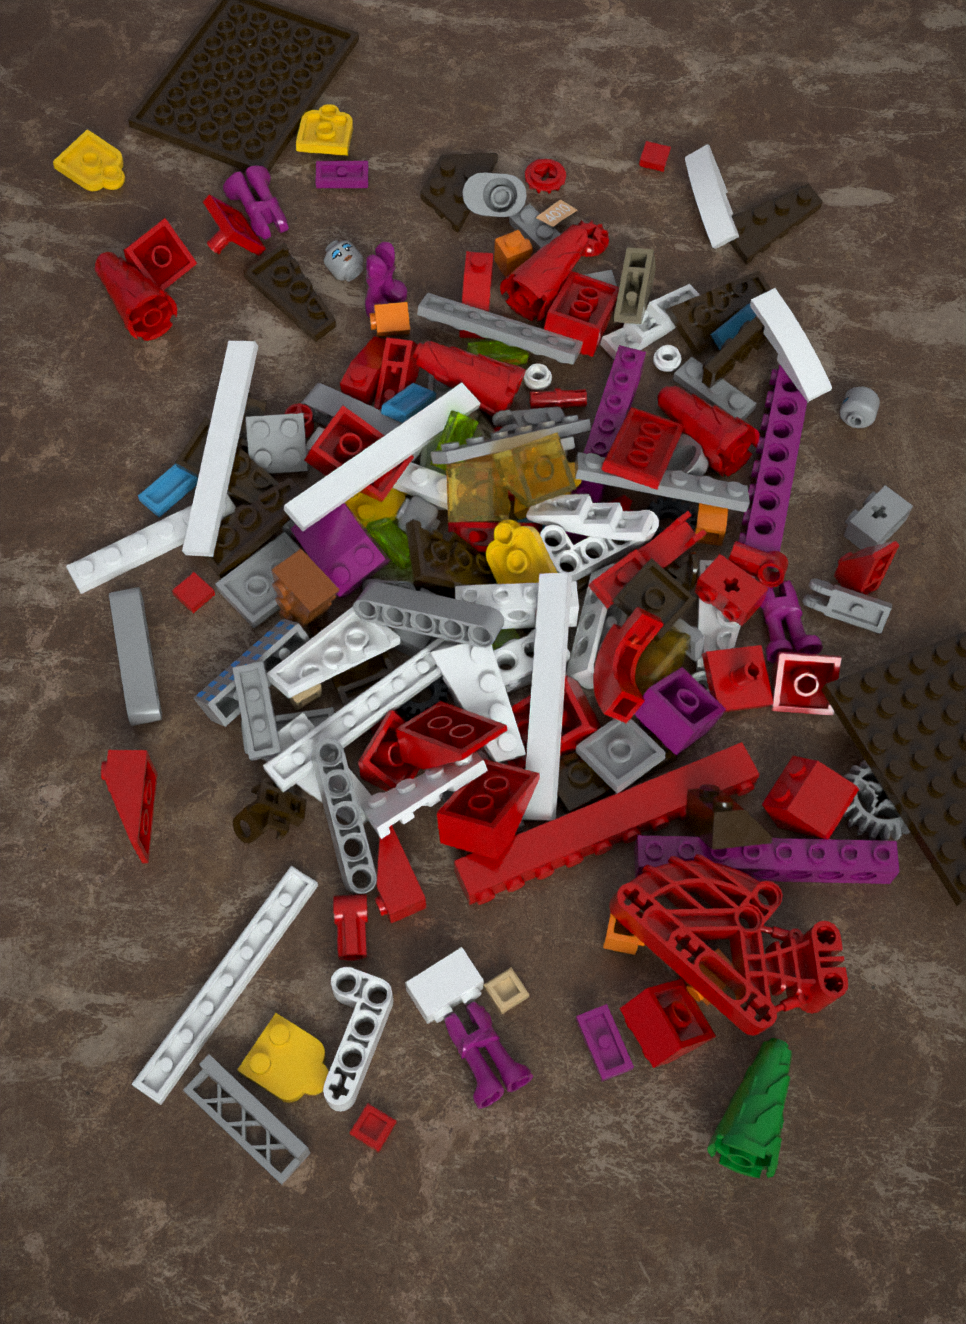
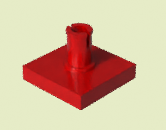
[203,194,266,256]
[702,645,774,712]

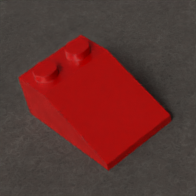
[544,271,619,357]
[304,405,414,502]
[507,675,601,769]
[396,701,508,770]
[101,750,158,863]
[437,759,540,859]

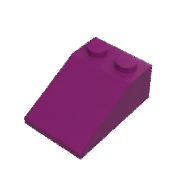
[290,502,391,598]

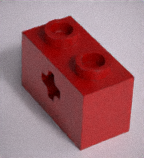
[694,554,769,626]

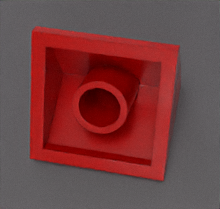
[123,218,197,291]
[771,652,841,715]
[358,710,420,791]

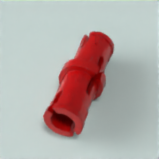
[529,388,587,409]

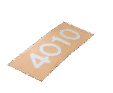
[536,200,578,227]

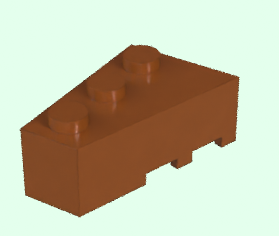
[272,549,339,630]

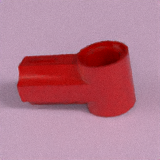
[728,541,789,588]
[333,894,368,961]

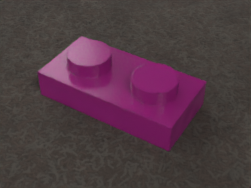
[315,161,369,189]
[575,1004,634,1082]

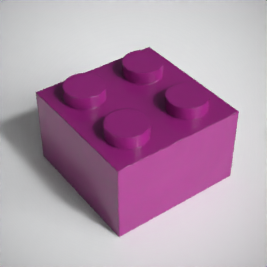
[634,667,726,755]

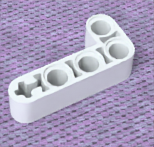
[540,510,659,581]
[323,967,393,1111]

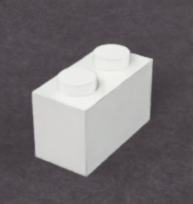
[405,947,484,1024]

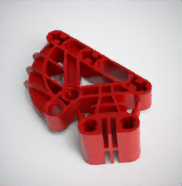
[609,854,848,1036]

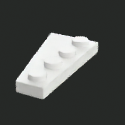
[696,560,755,671]
[267,607,400,698]
[429,644,526,763]
[262,713,371,824]
[360,751,488,839]

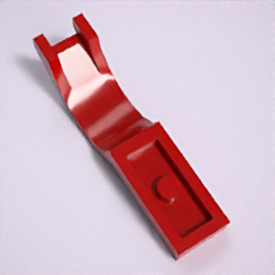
[588,511,707,609]

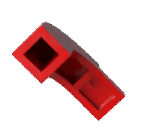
[593,607,664,724]

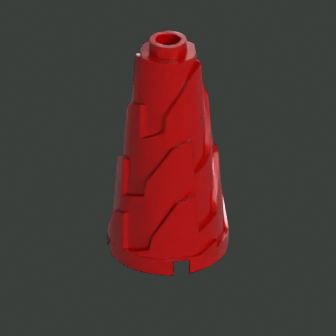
[500,225,589,321]
[94,252,177,341]
[413,341,526,416]
[657,386,760,477]

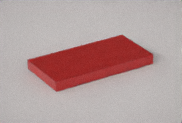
[601,407,684,490]

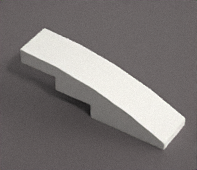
[685,144,739,249]
[600,284,700,359]
[750,288,832,402]
[526,494,654,541]

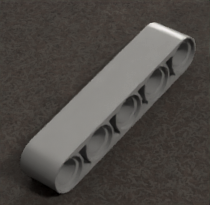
[300,383,426,462]
[353,582,505,648]
[109,587,162,726]
[311,738,377,894]

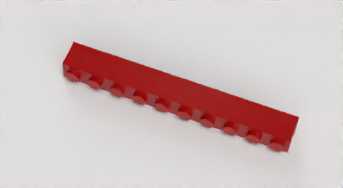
[454,742,760,905]

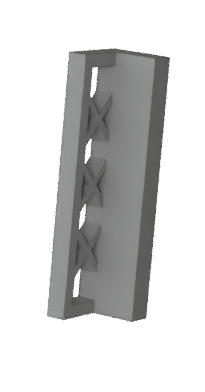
[183,1054,310,1185]

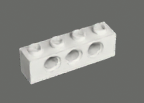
[566,563,627,690]
[455,581,579,629]
[447,629,570,708]

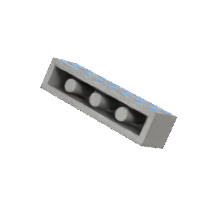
[193,619,310,727]

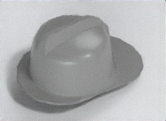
[462,172,527,217]
[666,434,708,477]

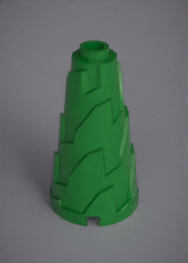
[707,1038,792,1178]

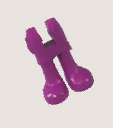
[223,165,289,240]
[365,242,407,318]
[760,580,823,663]
[444,1001,533,1109]

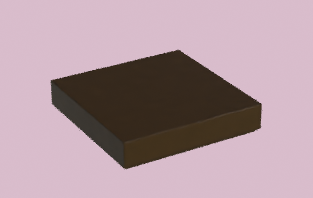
[612,558,696,642]

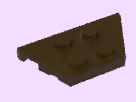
[420,153,498,233]
[308,623,395,707]

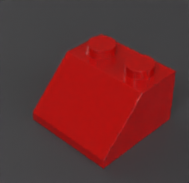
[762,756,859,840]
[619,979,716,1068]

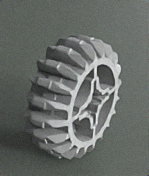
[843,760,910,841]

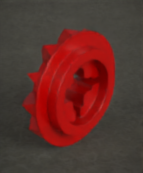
[525,159,566,194]
[572,220,609,257]

